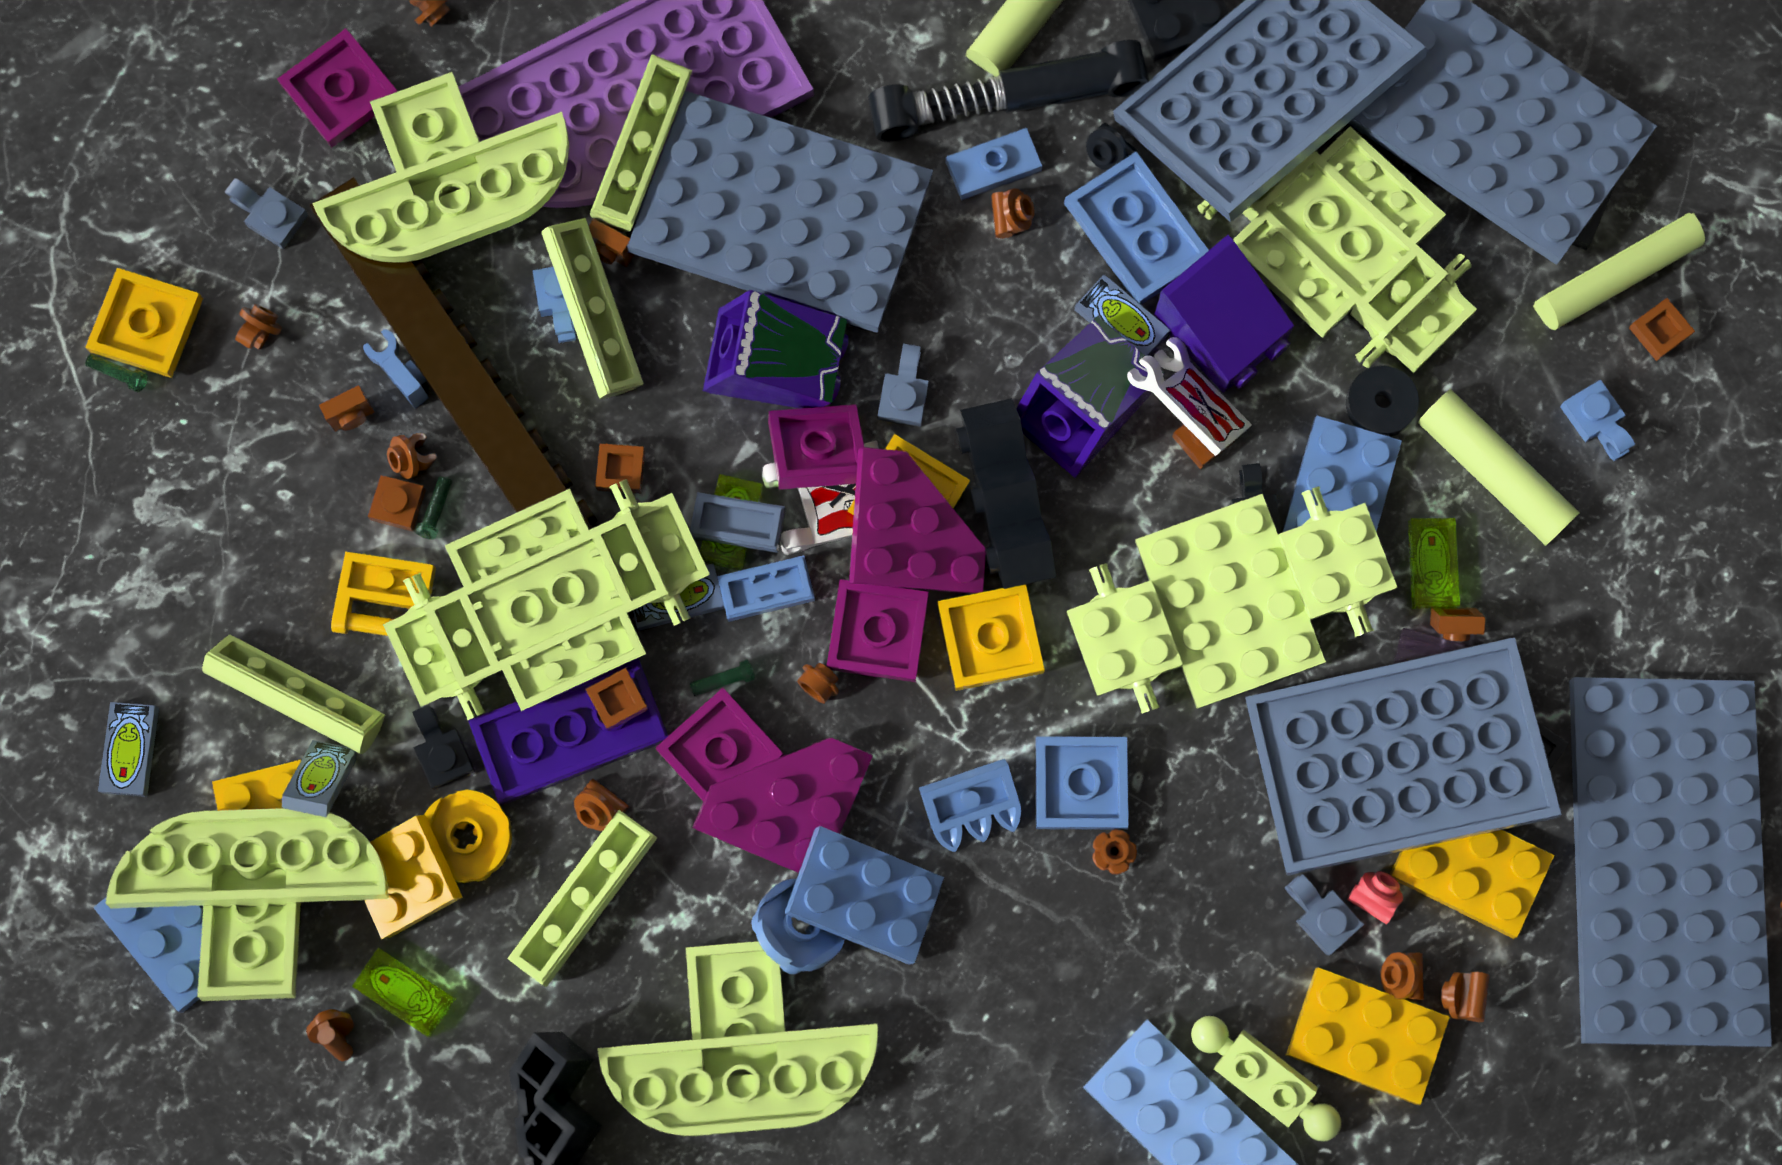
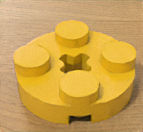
[424,790,512,883]

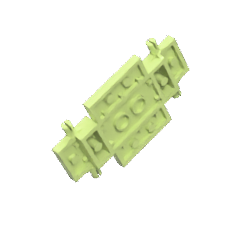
[1197,127,1477,373]
[383,479,710,720]
[1066,487,1398,714]

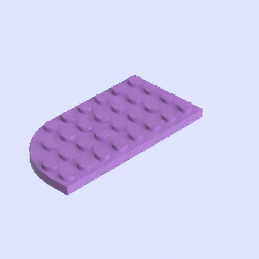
[458,0,814,208]

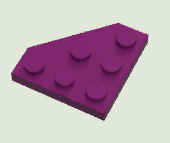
[849,447,986,594]
[692,737,873,873]

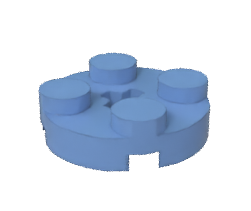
[751,879,845,974]

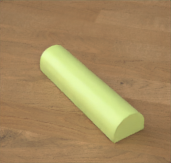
[966,0,1063,77]
[590,54,693,232]
[1533,212,1705,330]
[541,218,644,399]
[1418,389,1580,546]
[202,635,385,754]
[507,810,657,987]

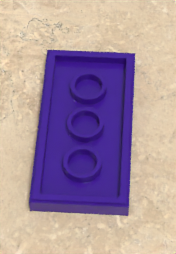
[468,657,668,806]

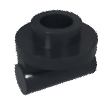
[1086,122,1137,170]

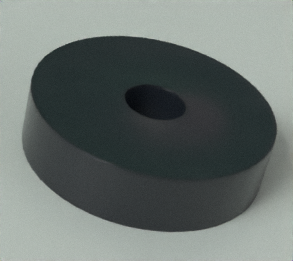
[1346,366,1419,437]

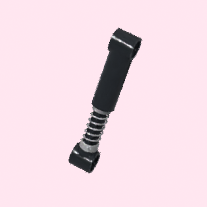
[868,40,1150,142]

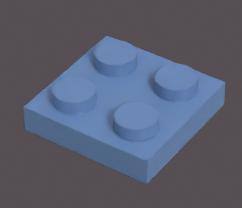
[1035,737,1128,830]

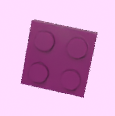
[277,28,398,148]
[768,405,864,490]
[826,579,929,682]
[655,688,784,801]

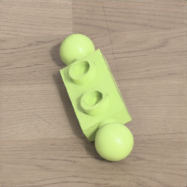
[1191,1016,1341,1141]

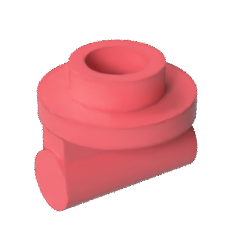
[1347,871,1403,925]

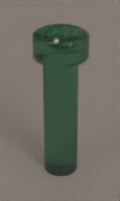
[85,353,148,393]
[415,476,453,540]
[690,659,755,696]

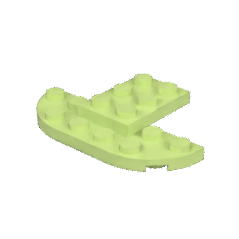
[312,72,569,263]
[106,808,389,1001]
[598,941,878,1136]

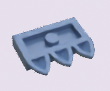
[919,759,1021,852]

